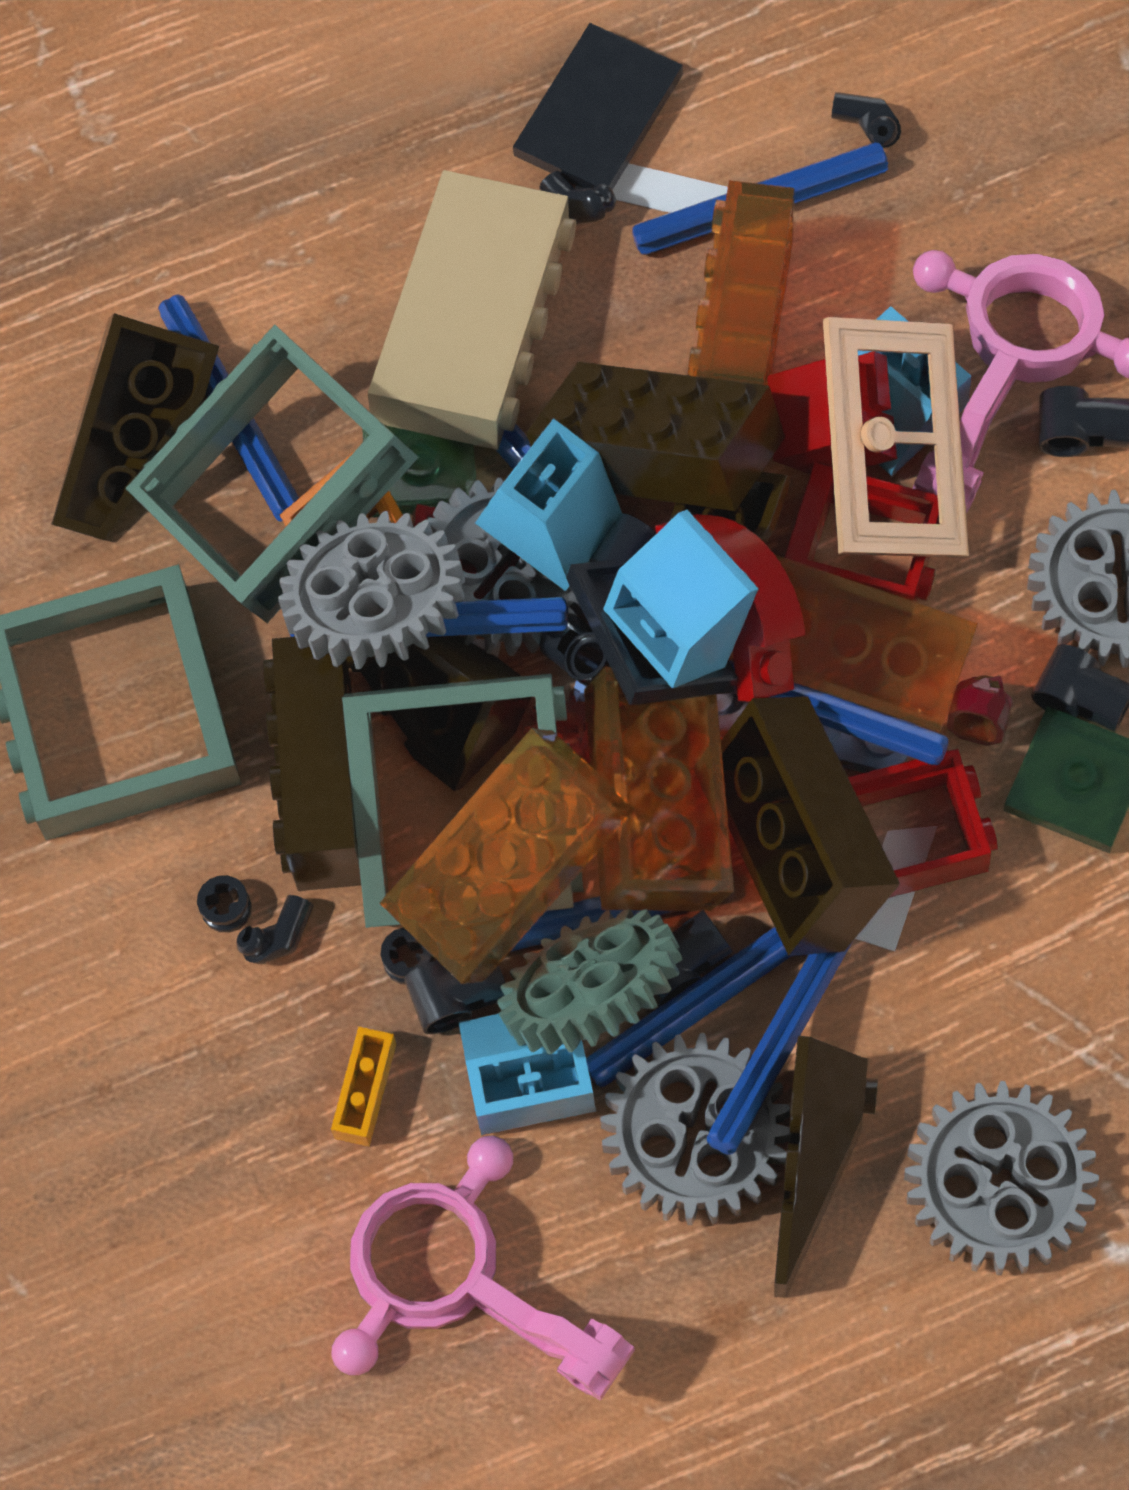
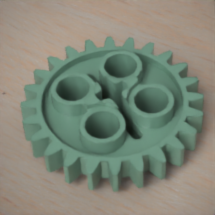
[497,908,682,1054]

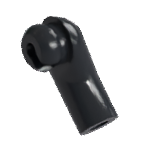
[831,92,901,148]
[539,171,616,224]
[236,895,314,965]

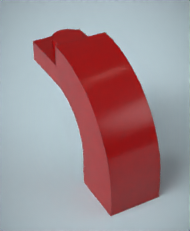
[655,514,806,702]

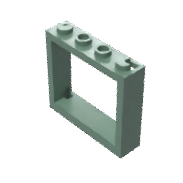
[126,324,419,623]
[0,565,242,840]
[342,674,584,928]

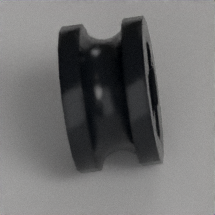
[197,875,252,933]
[380,927,434,985]

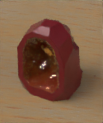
[947,675,1013,746]

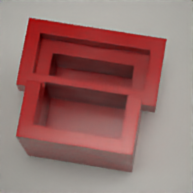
[767,351,897,475]

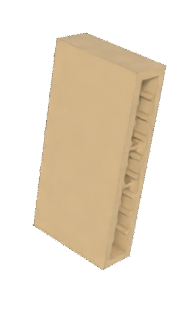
[368,170,576,450]

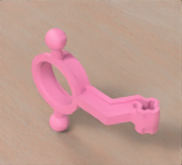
[913,250,1129,514]
[331,1136,635,1400]

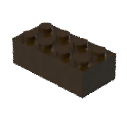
[526,362,785,511]
[263,636,361,891]
[700,696,900,956]

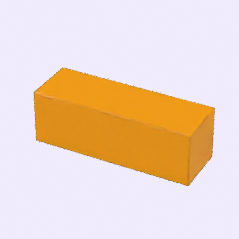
[331,1026,397,1147]

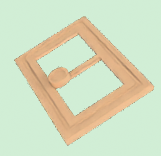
[823,317,969,558]

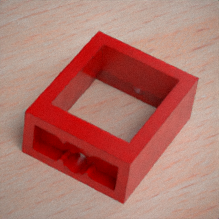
[783,463,940,618]
[848,748,998,898]

